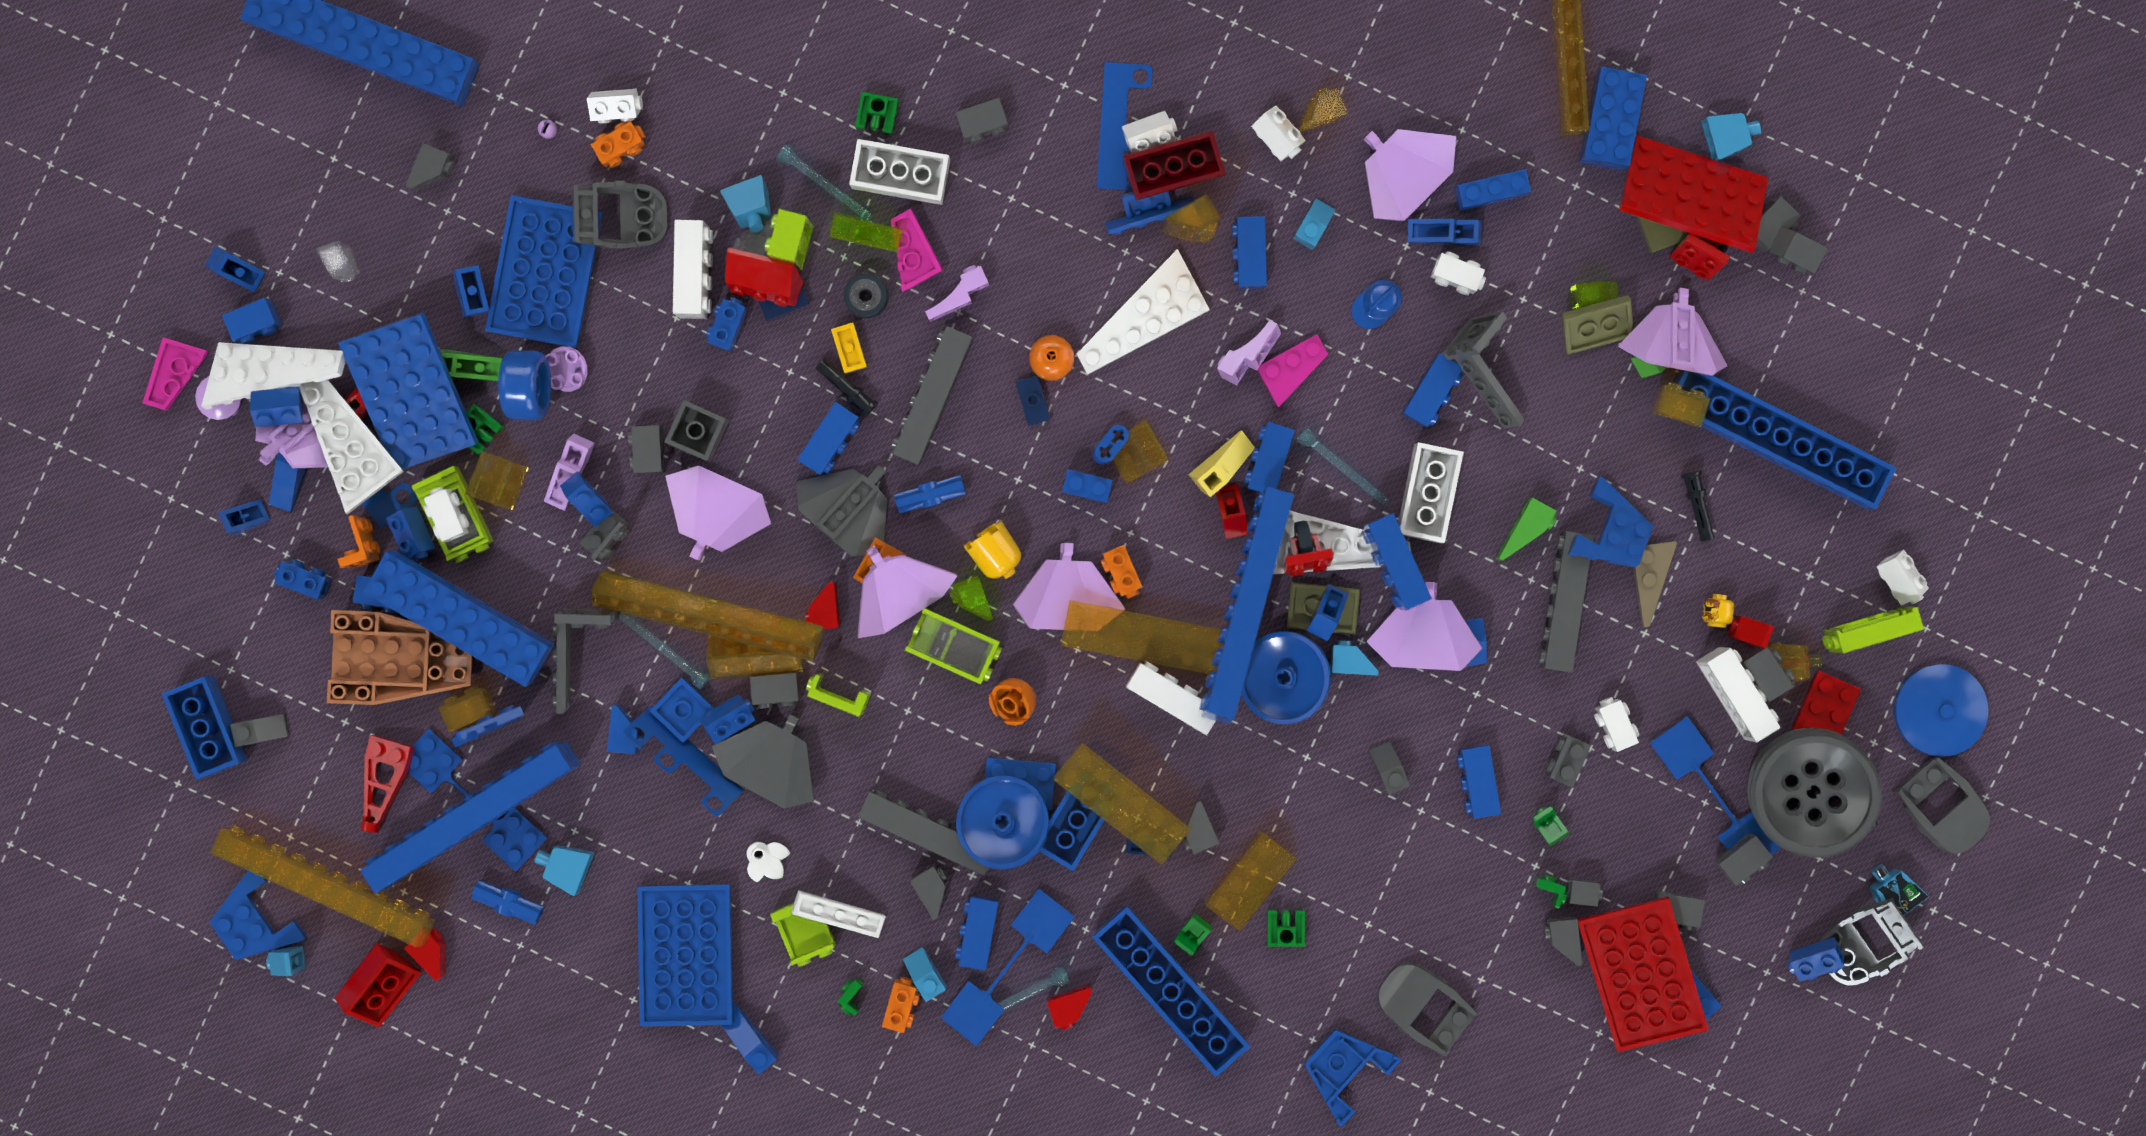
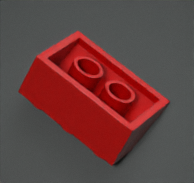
[725,248,803,307]
[335,943,421,1027]

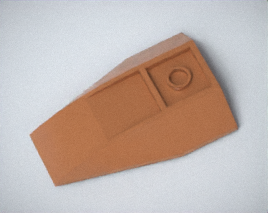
[327,610,472,705]

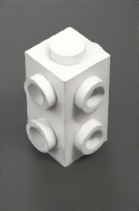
[587,89,643,123]
[1251,106,1306,161]
[1122,111,1177,154]
[1430,252,1486,296]
[424,487,469,542]
[1877,549,1929,606]
[1594,697,1639,752]

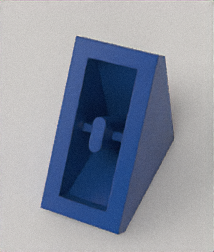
[218,499,270,535]

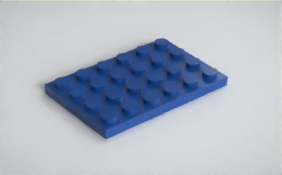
[485,195,603,349]
[338,312,478,469]
[637,884,733,1026]

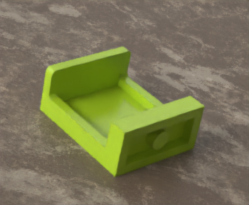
[806,673,872,717]
[770,894,836,967]

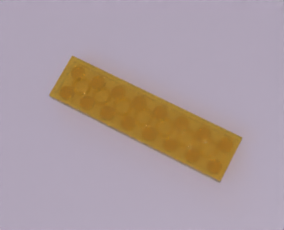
[1061,600,1221,674]

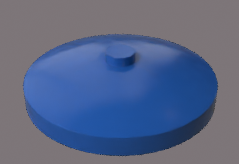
[1241,632,1331,724]
[1893,664,1988,756]
[956,776,1050,870]

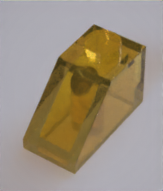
[1299,87,1348,133]

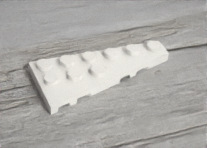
[1077,249,1210,375]
[201,342,346,410]
[299,380,403,515]
[1273,511,1411,574]

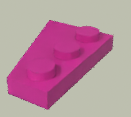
[891,209,944,292]
[1257,335,1328,408]
[143,337,210,411]

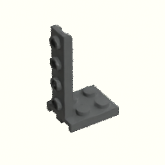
[1442,311,1524,429]
[553,608,619,714]

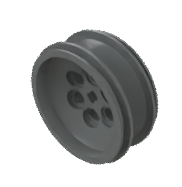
[1747,728,1882,858]

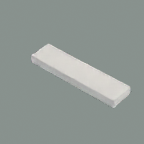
[791,890,886,938]

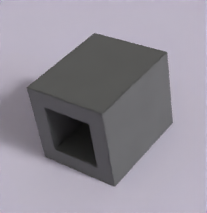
[1566,878,1603,907]

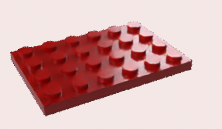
[1619,135,1768,253]
[1578,896,1709,1053]

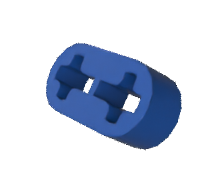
[1092,425,1129,465]

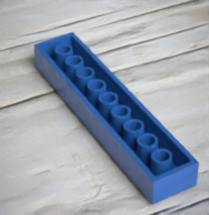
[240,0,479,107]
[1662,370,1896,510]
[1199,487,1294,724]
[360,741,582,894]

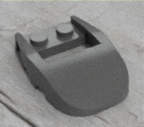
[572,181,667,249]
[1893,756,1990,854]
[1820,898,1924,985]
[1377,962,1478,1056]

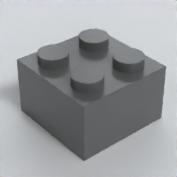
[665,400,730,462]

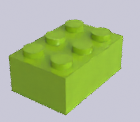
[765,209,814,270]

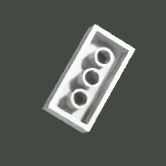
[849,139,950,205]
[673,220,713,319]
[1398,442,1464,543]
[1696,647,1781,742]
[1126,661,1215,735]

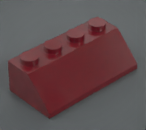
[1123,131,1226,200]

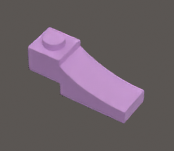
[925,265,989,322]
[1217,320,1281,386]
[544,434,595,511]

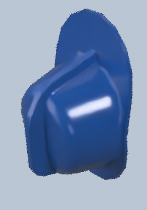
[1351,280,1402,329]

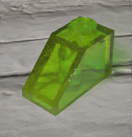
[1570,281,1619,310]
[949,576,994,621]

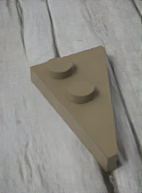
[1633,541,1677,627]

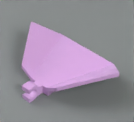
[1364,129,1456,221]
[1618,288,1728,376]
[255,386,328,468]
[665,466,771,561]
[1013,543,1125,631]
[858,546,957,638]
[1367,582,1482,671]

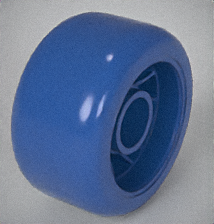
[498,350,552,421]

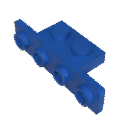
[1105,192,1197,235]

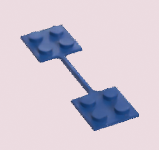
[1650,716,1781,855]
[408,729,547,872]
[941,889,1075,1047]

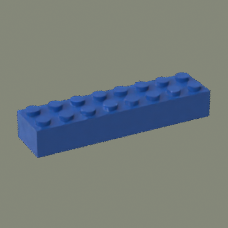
[363,550,555,687]
[1092,903,1250,1078]

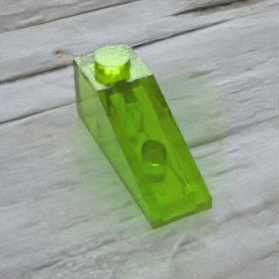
[827,211,902,252]

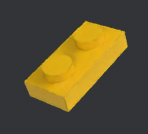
[831,323,867,374]

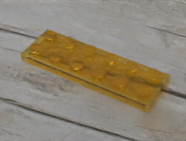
[1053,742,1191,865]

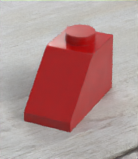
[1216,484,1248,539]
[805,582,840,631]
[1727,616,1774,648]
[404,926,446,982]
[1047,984,1092,1030]

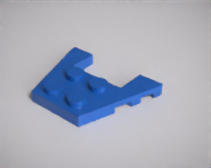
[1568,476,1653,568]
[451,705,524,749]
[209,864,308,960]
[1304,1028,1401,1127]

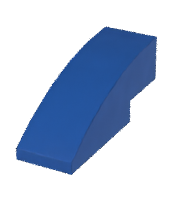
[1407,219,1482,245]

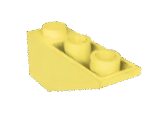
[1189,430,1255,497]

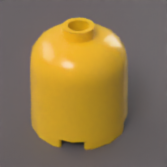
[963,520,1021,579]

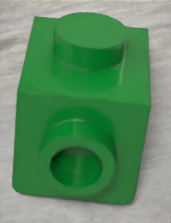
[1532,806,1569,846]
[1533,874,1567,909]
[1174,913,1213,955]
[837,977,864,1016]

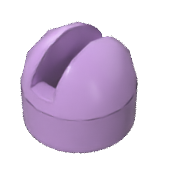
[538,119,557,139]

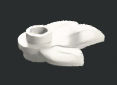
[746,842,790,882]

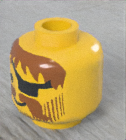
[1702,594,1734,628]

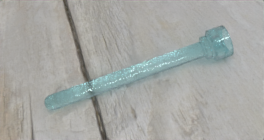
[776,144,871,220]
[1296,426,1388,505]
[619,612,711,690]
[998,966,1070,1009]

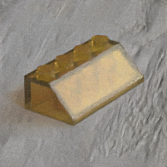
[1162,194,1221,244]
[707,620,804,679]
[1204,830,1297,931]

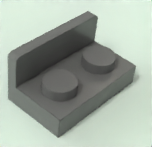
[1545,734,1591,788]

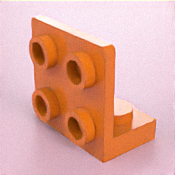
[338,515,381,569]

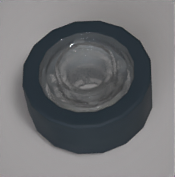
[844,273,888,319]

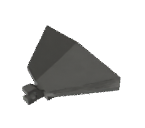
[796,465,887,557]
[712,714,814,809]

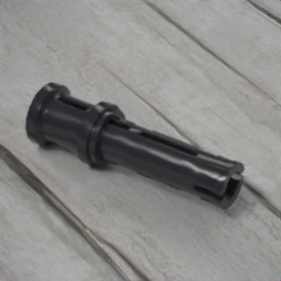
[815,358,878,418]
[1681,470,1715,542]

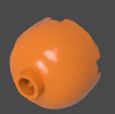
[1029,335,1074,381]
[989,678,1036,726]

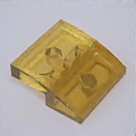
[1105,420,1169,485]
[465,451,528,510]

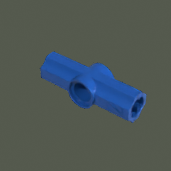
[894,475,966,514]
[471,880,544,925]

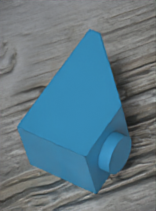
[1293,199,1335,250]
[1330,640,1378,676]
[266,946,306,976]
[903,947,947,1002]

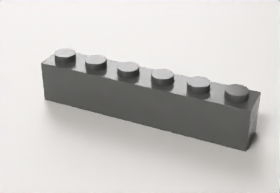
[891,326,973,466]
[1538,531,1594,673]
[858,789,988,875]

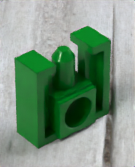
[855,92,899,136]
[466,404,504,456]
[1267,909,1305,947]

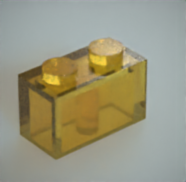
[1652,382,1710,427]
[438,686,497,733]

